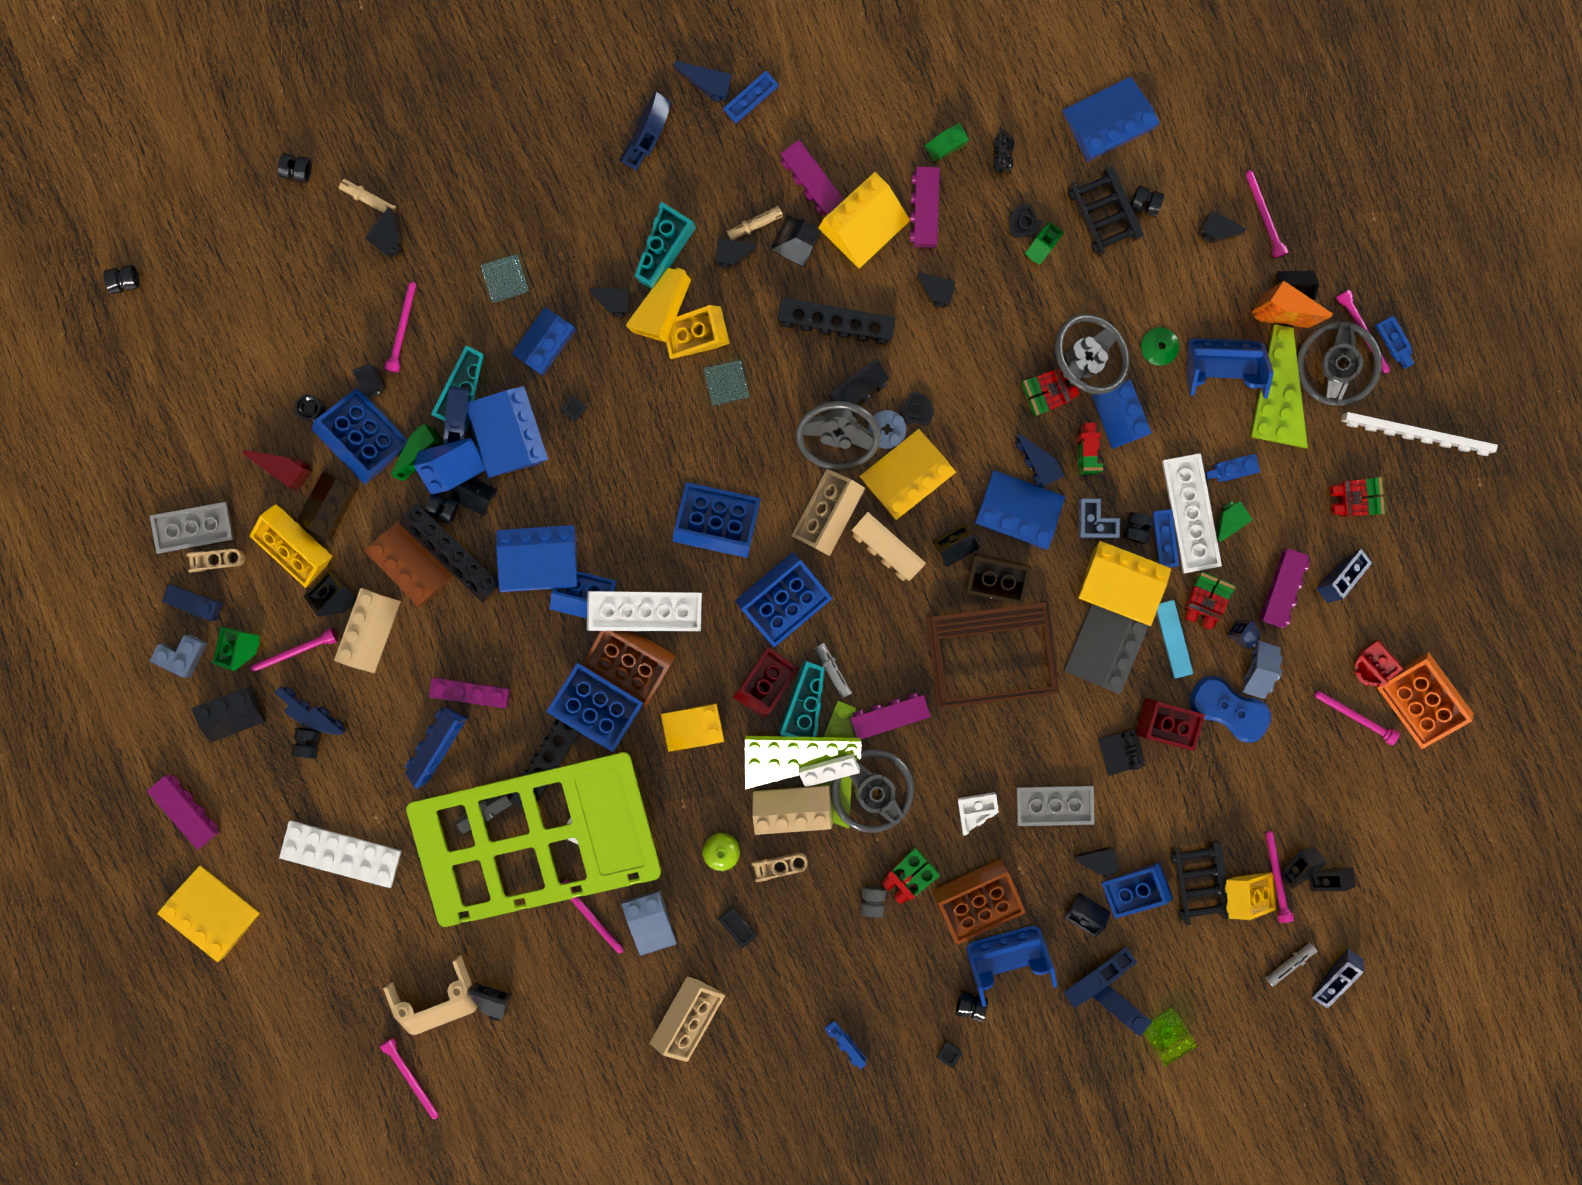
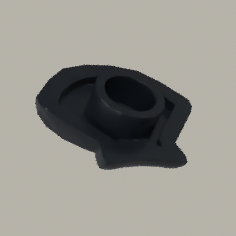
[1008,204,1042,238]
[899,392,934,426]

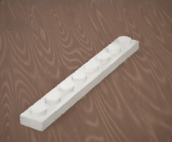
[1341,412,1498,456]

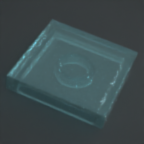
[481,254,530,303]
[703,360,750,406]

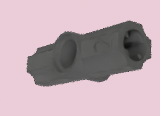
[455,794,513,833]

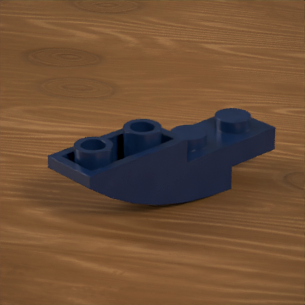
[619,91,671,171]
[444,386,469,445]
[275,686,347,735]
[1063,947,1137,1008]

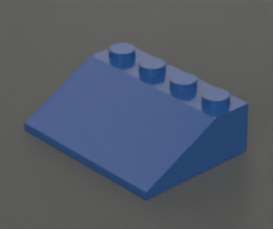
[1062,77,1160,162]
[468,386,548,478]
[312,388,408,485]
[974,470,1065,550]
[673,482,761,558]
[496,525,577,592]
[735,552,833,647]
[546,663,643,753]
[405,706,467,789]

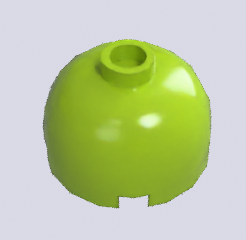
[702,832,741,871]

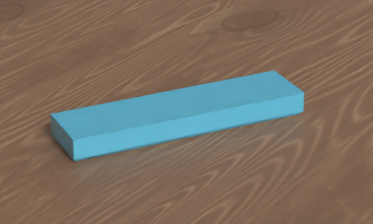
[1156,600,1193,679]

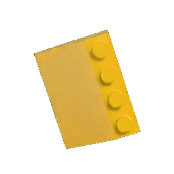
[819,172,910,269]
[859,429,956,521]
[1079,541,1171,626]
[157,865,260,962]

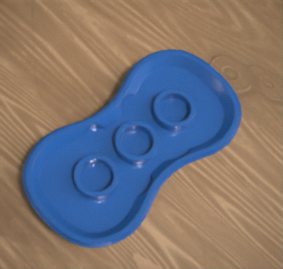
[1190,676,1271,743]

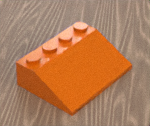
[1251,281,1333,328]
[1377,652,1474,749]

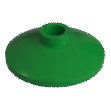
[1141,327,1179,366]

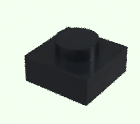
[560,395,588,422]
[936,1040,963,1068]

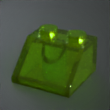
[1143,1008,1197,1067]

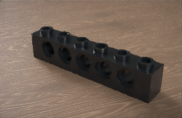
[778,297,896,345]
[399,503,499,603]
[510,720,580,810]

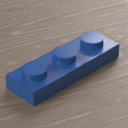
[723,71,779,124]
[1152,509,1179,567]

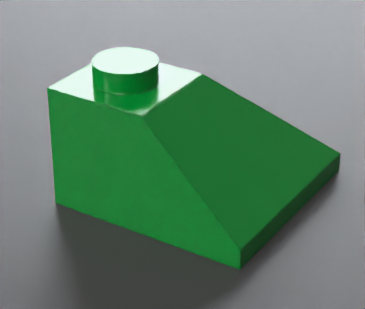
[212,626,260,671]

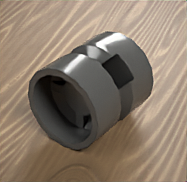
[859,886,887,918]

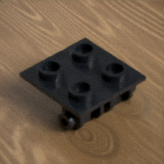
[993,127,1015,175]
[1098,729,1145,776]

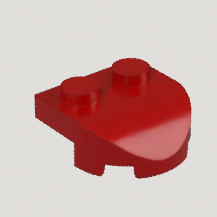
[1355,639,1403,687]

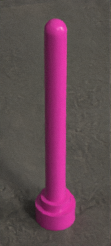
[1246,170,1289,259]
[384,282,416,373]
[1336,289,1390,373]
[250,627,338,672]
[1315,691,1400,746]
[1265,831,1294,923]
[561,879,623,953]
[379,1037,438,1119]

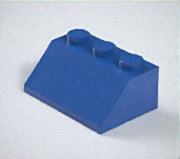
[512,308,576,376]
[1091,380,1152,449]
[550,571,617,618]

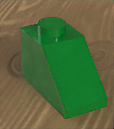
[924,123,969,163]
[1025,221,1064,265]
[1216,501,1253,542]

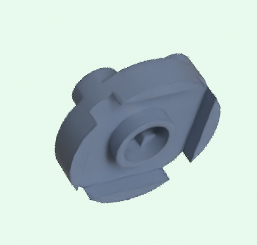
[868,410,906,449]

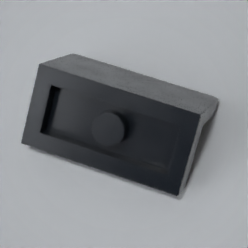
[1276,271,1319,300]
[451,477,497,516]
[932,523,979,567]
[1063,893,1111,938]

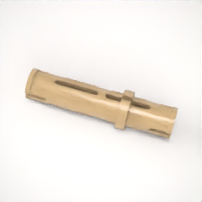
[339,178,396,213]
[726,205,783,241]

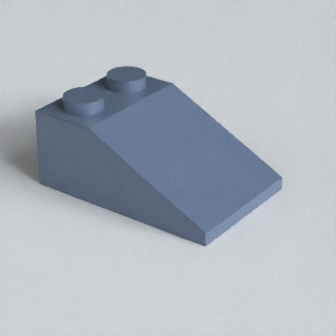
[622,889,677,956]

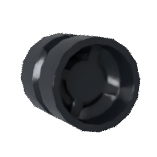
[278,153,312,183]
[1131,185,1165,218]
[104,264,140,294]
[295,395,326,422]
[425,493,459,524]
[1123,512,1155,544]
[292,728,321,758]
[955,991,988,1023]

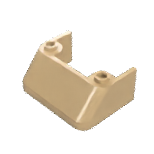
[383,955,478,1035]

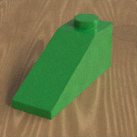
[391,423,444,481]

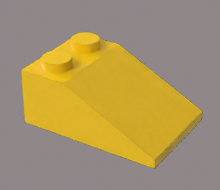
[666,305,730,359]
[661,703,725,752]
[1225,872,1276,920]

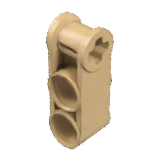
[186,549,246,573]
[751,852,808,882]

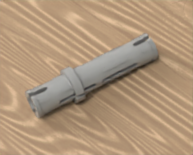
[814,643,852,698]
[1265,942,1318,987]

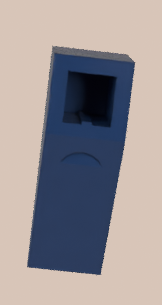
[1015,434,1064,487]

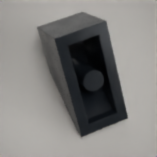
[1198,210,1246,243]
[715,238,757,269]
[916,272,956,309]
[590,288,630,318]
[352,364,386,398]
[1073,846,1119,877]
[1281,847,1326,889]
[1309,867,1356,891]

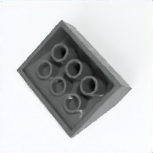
[1064,604,1149,694]

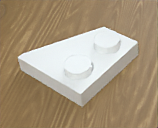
[957,792,999,836]

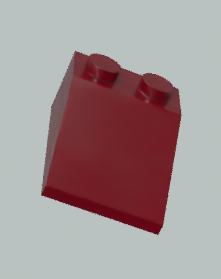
[242,450,313,490]
[733,647,799,719]
[1135,698,1205,751]

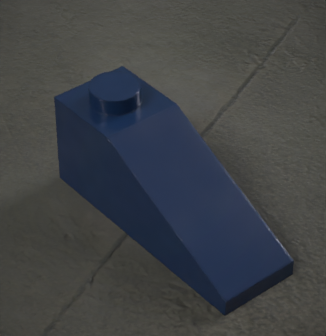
[674,61,732,103]
[1316,549,1372,603]
[162,583,224,621]
[1226,620,1261,649]
[1312,949,1364,1009]
[1092,985,1152,1037]

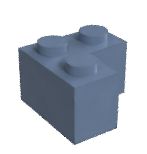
[1077,499,1120,538]
[150,635,208,678]
[1243,641,1283,699]

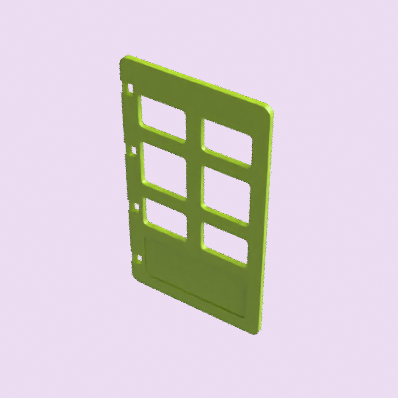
[406,752,661,927]

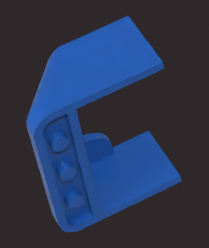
[1186,338,1274,398]
[966,926,1057,1007]

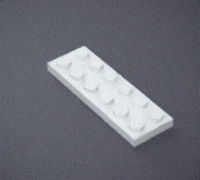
[1162,453,1222,573]
[587,591,702,631]
[279,820,402,888]

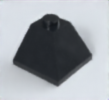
[365,207,403,259]
[770,216,822,267]
[303,569,357,617]
[468,983,512,1021]

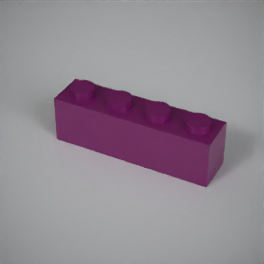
[780,140,844,217]
[910,167,940,248]
[1258,548,1310,628]
[429,677,511,708]
[848,692,930,739]
[147,775,220,850]

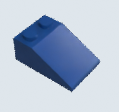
[414,438,485,495]
[1102,862,1173,919]

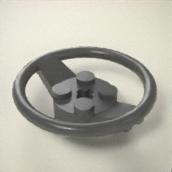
[1055,314,1129,394]
[1297,321,1382,406]
[796,401,881,470]
[831,749,914,833]

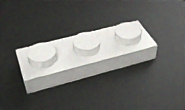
[798,754,860,787]

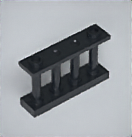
[1067,165,1144,257]
[1170,840,1229,925]

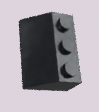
[829,358,889,412]
[191,686,266,743]

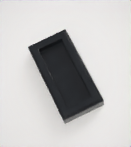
[718,906,757,948]

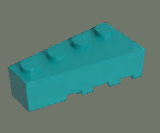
[635,202,696,290]
[431,346,484,432]
[777,660,824,737]

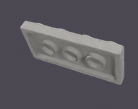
[150,502,234,554]
[1016,785,1095,826]

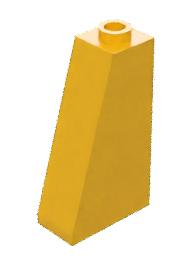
[626,268,691,342]

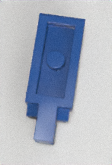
[1375,315,1414,369]
[1205,454,1260,482]
[825,1020,867,1069]

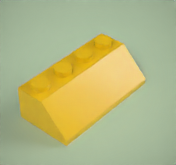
[250,504,332,588]

